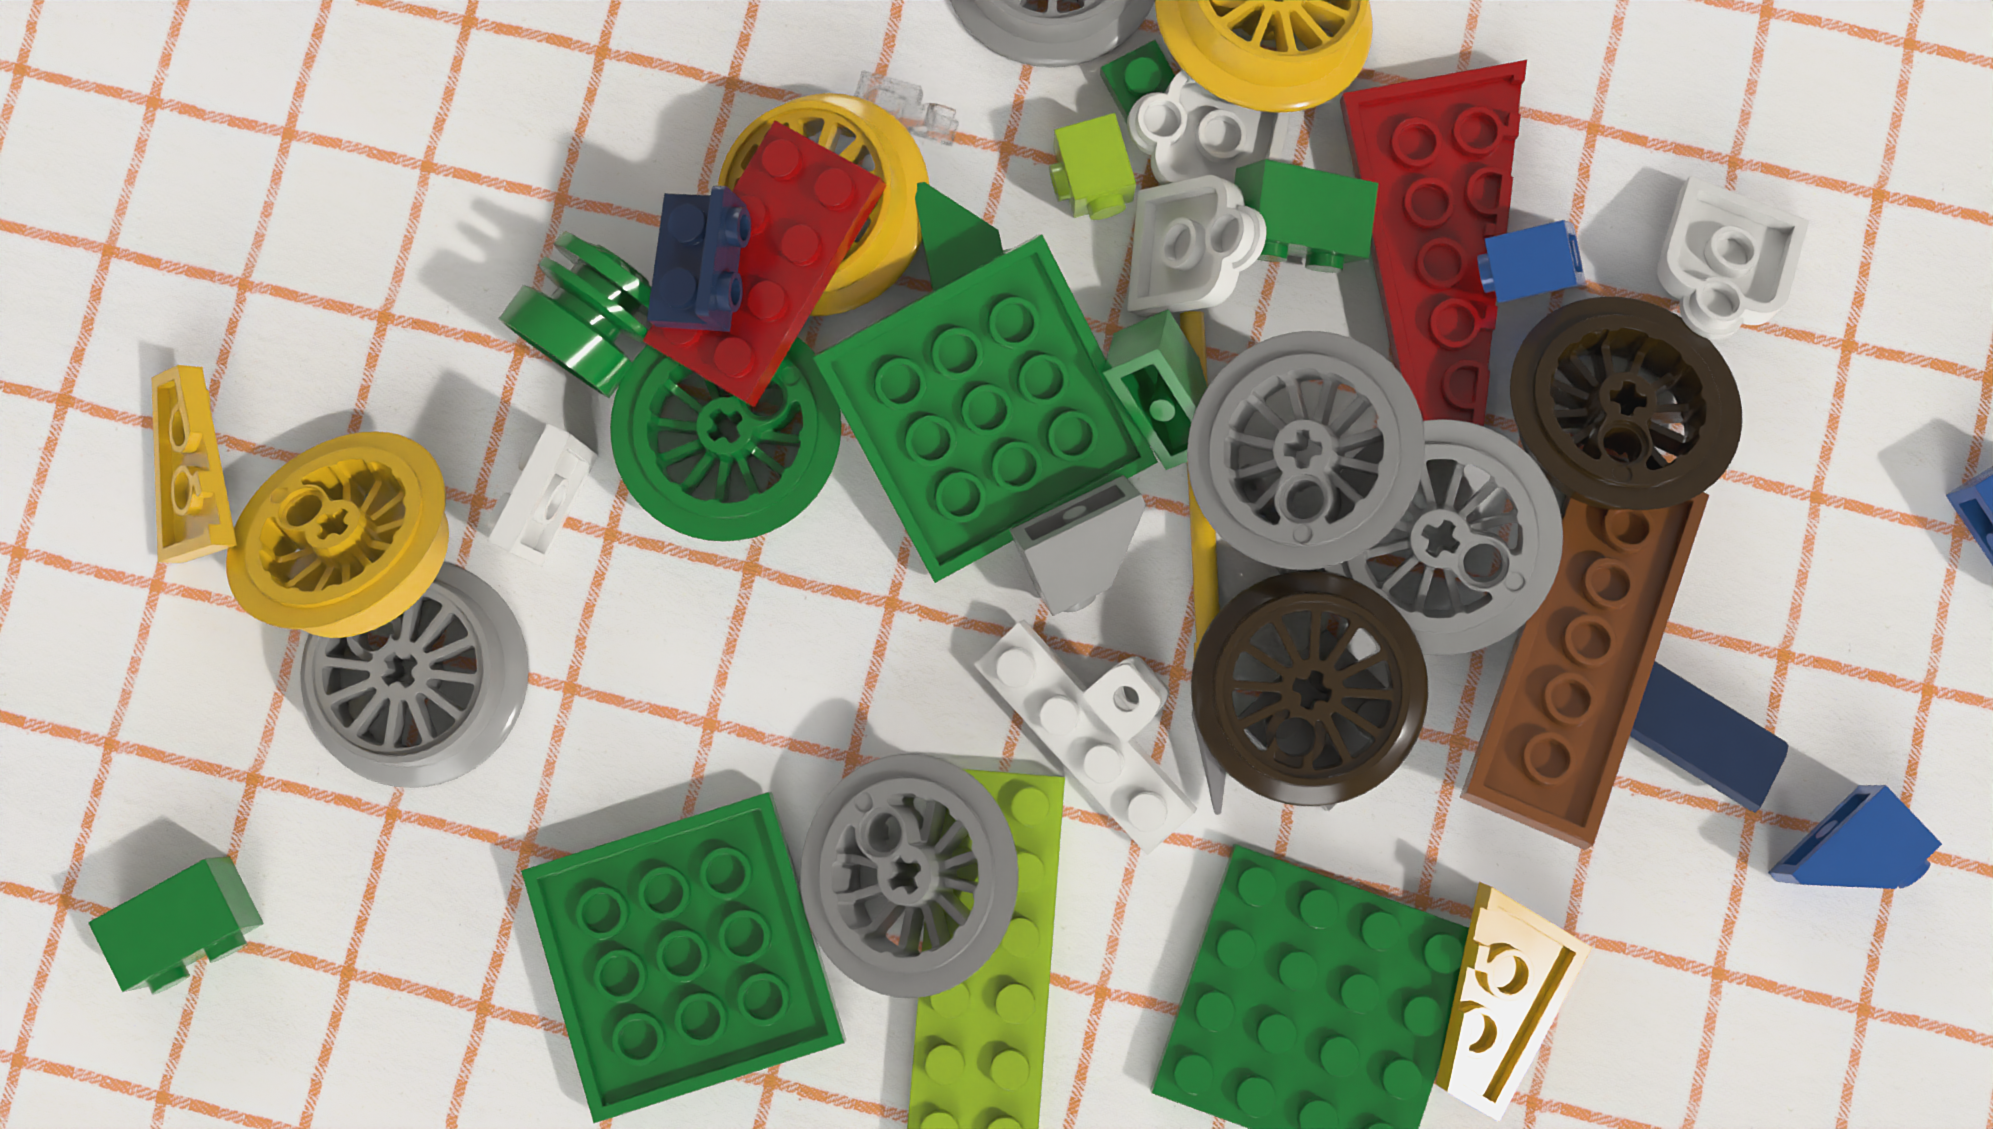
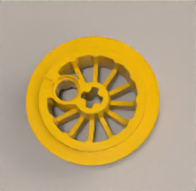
[1155,0,1373,113]
[718,93,929,316]
[226,431,449,638]

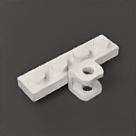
[974,620,1197,855]

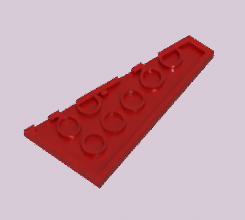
[1340,60,1527,427]

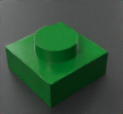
[1100,39,1175,124]

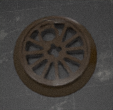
[1510,296,1742,510]
[1191,571,1428,806]

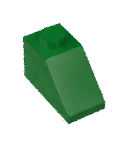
[915,182,1012,291]
[1102,309,1208,470]

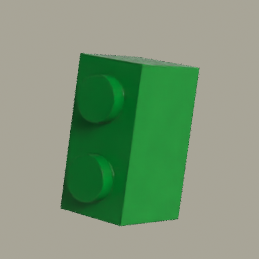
[1234,159,1378,273]
[88,856,264,995]

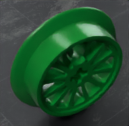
[610,336,842,542]

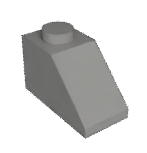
[1009,475,1146,616]

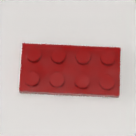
[643,120,887,407]

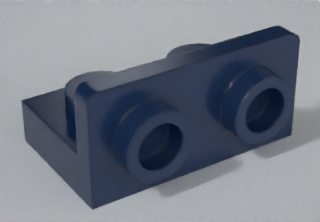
[647,186,751,332]

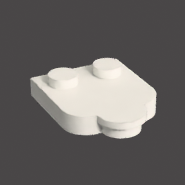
[1127,70,1291,185]
[1127,175,1266,317]
[1657,175,1809,340]

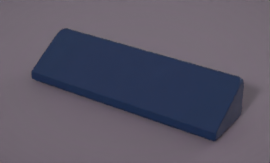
[1630,661,1789,813]

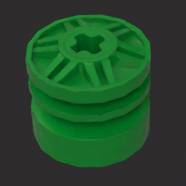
[498,231,651,398]

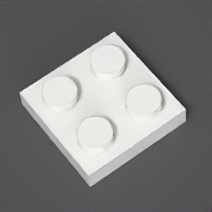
[487,423,598,567]

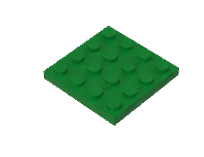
[812,234,1158,583]
[521,792,847,1124]
[1150,844,1469,1129]

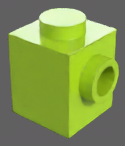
[1049,113,1136,220]

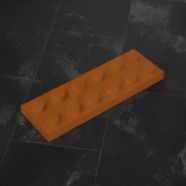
[1459,454,1709,850]

